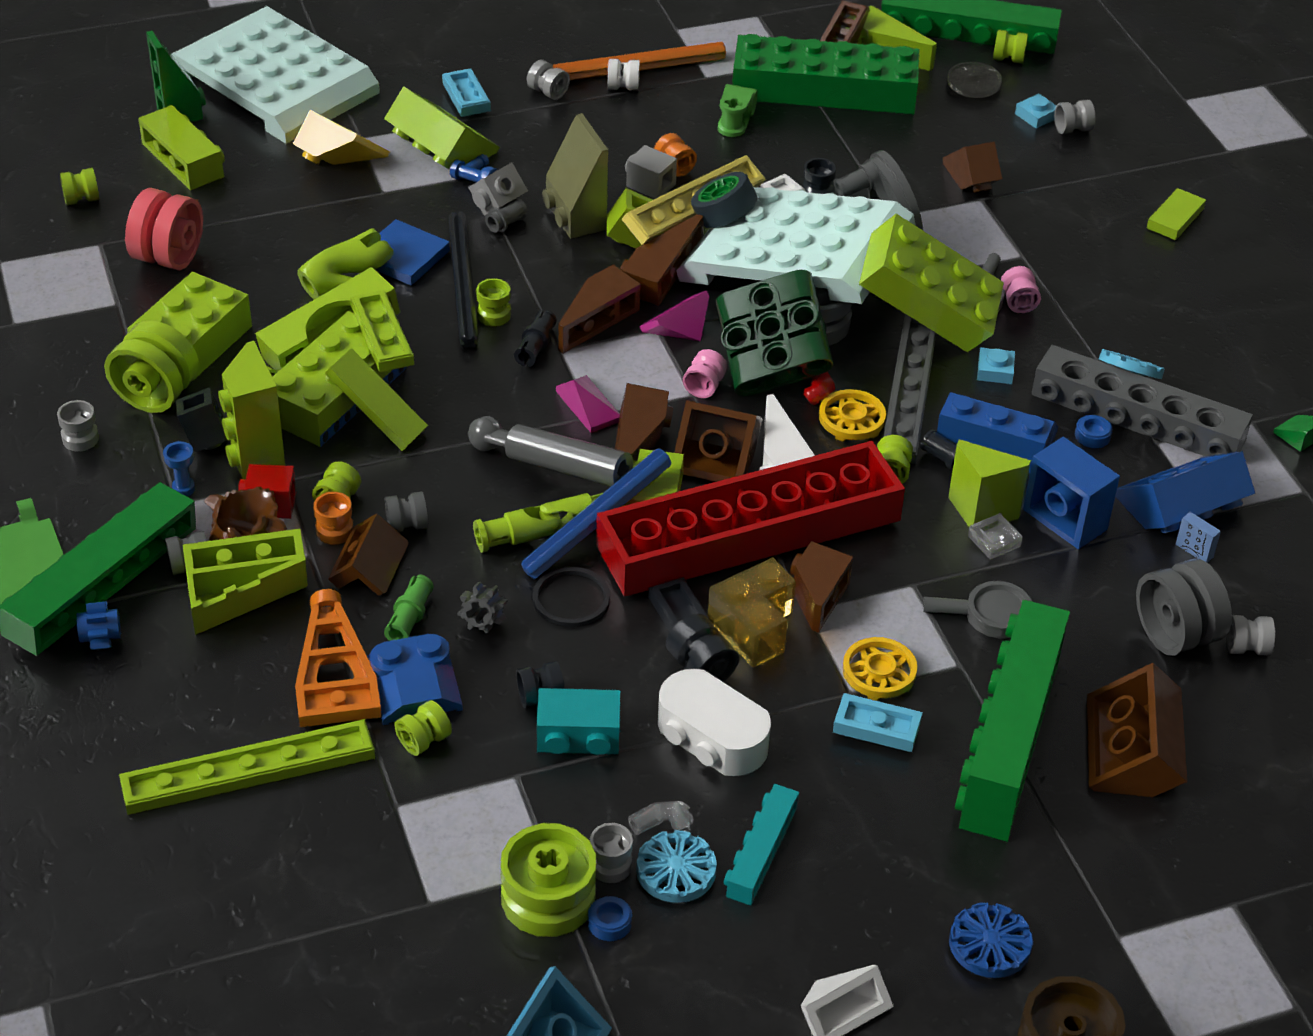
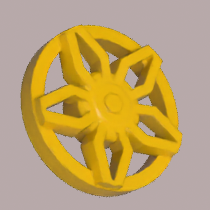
[819,389,886,441]
[843,637,917,701]

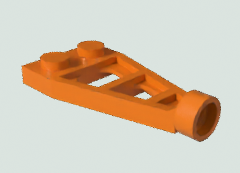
[295,589,381,727]

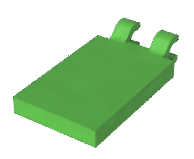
[0,498,63,604]

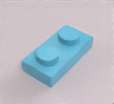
[833,693,923,752]

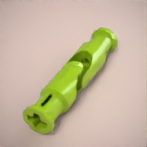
[473,493,626,553]

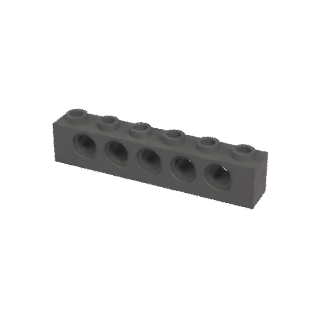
[1031,345,1253,456]

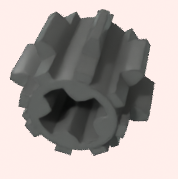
[457,582,508,633]

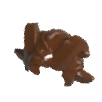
[204,486,287,541]

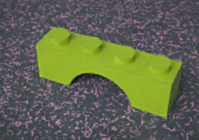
[255,267,400,372]

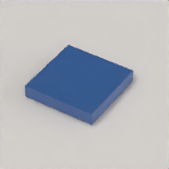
[375,219,450,285]

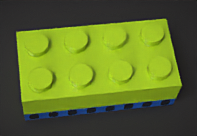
[272,311,407,447]

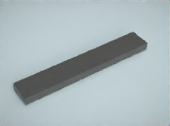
[883,314,937,464]

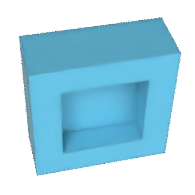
[1015,94,1056,128]
[977,347,1015,384]

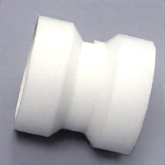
[607,59,640,91]

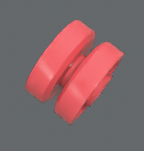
[125,187,203,271]

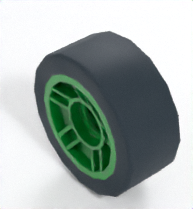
[691,172,758,228]

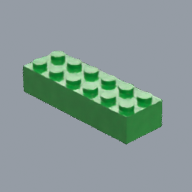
[732,34,919,114]
[955,599,1070,842]

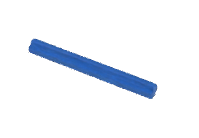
[521,448,672,579]

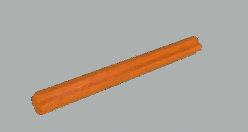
[553,42,726,81]

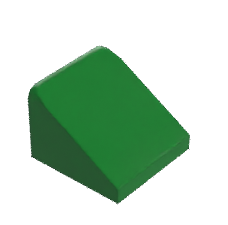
[1273,414,1313,452]

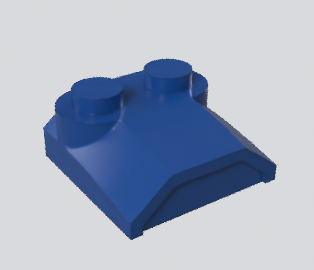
[367,634,463,725]

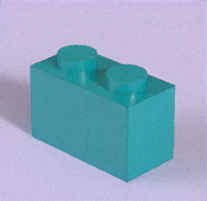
[537,688,620,755]

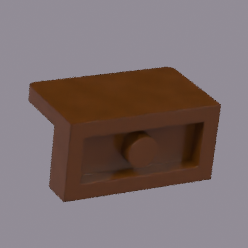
[328,513,408,596]

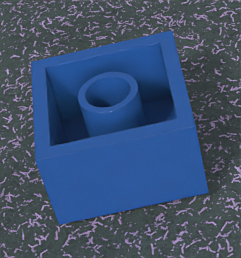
[1023,437,1120,550]

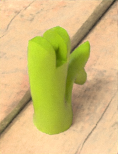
[298,228,394,299]

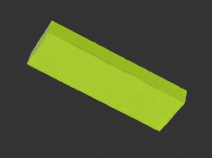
[351,290,414,372]
[325,348,428,451]

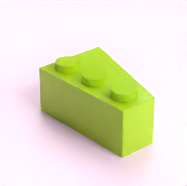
[183,528,308,635]

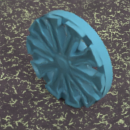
[1099,349,1165,379]
[636,830,717,903]

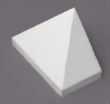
[801,965,893,1036]

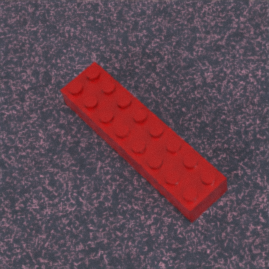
[596,441,905,597]

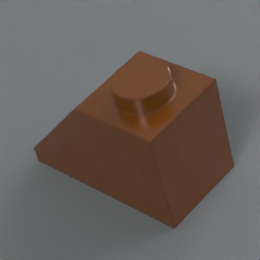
[942,141,1002,193]
[790,541,853,633]

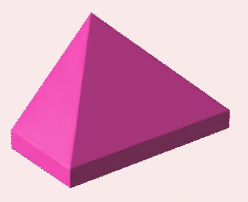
[639,291,709,341]
[556,375,620,433]

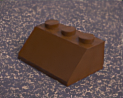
[1087,663,1187,797]

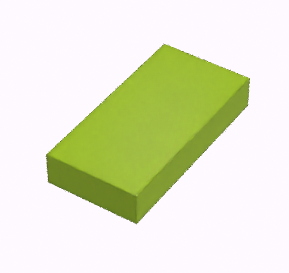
[1147,188,1206,240]

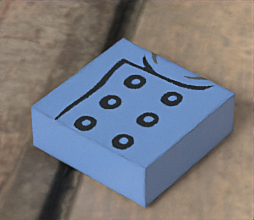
[1176,512,1221,563]

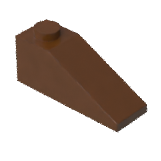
[620,214,704,306]
[559,265,640,354]
[615,383,673,461]

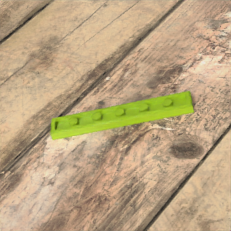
[119,719,375,815]

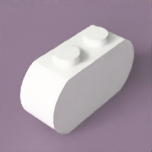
[658,669,771,776]

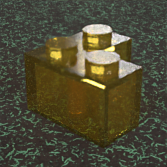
[708,557,796,668]

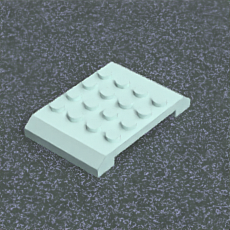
[172,6,379,144]
[676,187,916,304]

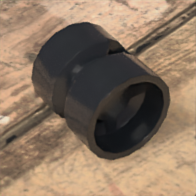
[666,614,739,682]

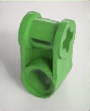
[718,84,758,137]

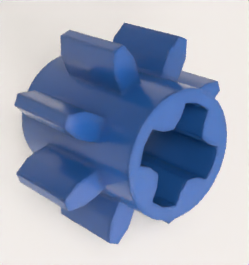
[77,601,121,650]

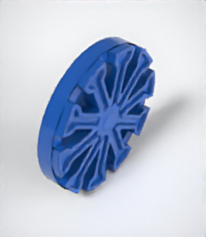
[949,903,1033,978]

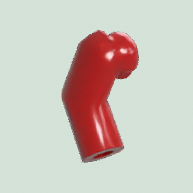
[804,372,835,405]

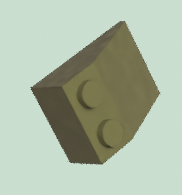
[542,113,608,239]

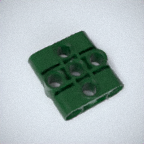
[716,270,833,396]

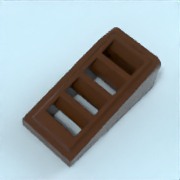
[820,0,870,44]

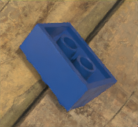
[937,392,1058,473]
[1115,451,1255,533]

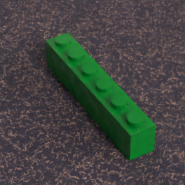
[881,0,1062,54]
[0,482,196,656]

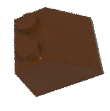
[674,400,762,482]

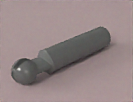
[468,416,633,486]

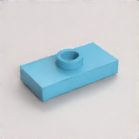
[442,68,491,117]

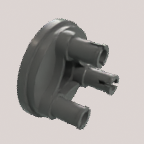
[834,150,923,230]

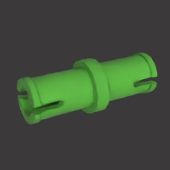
[384,575,434,641]

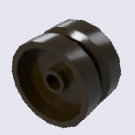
[1017,976,1126,1036]

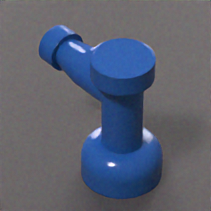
[450,154,498,182]
[163,441,195,496]

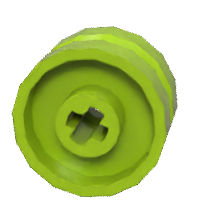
[104,320,200,413]
[500,823,596,937]

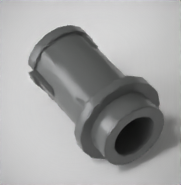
[485,198,528,233]

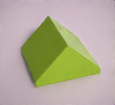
[948,439,1031,532]

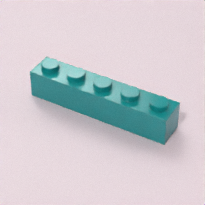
[724,784,799,906]

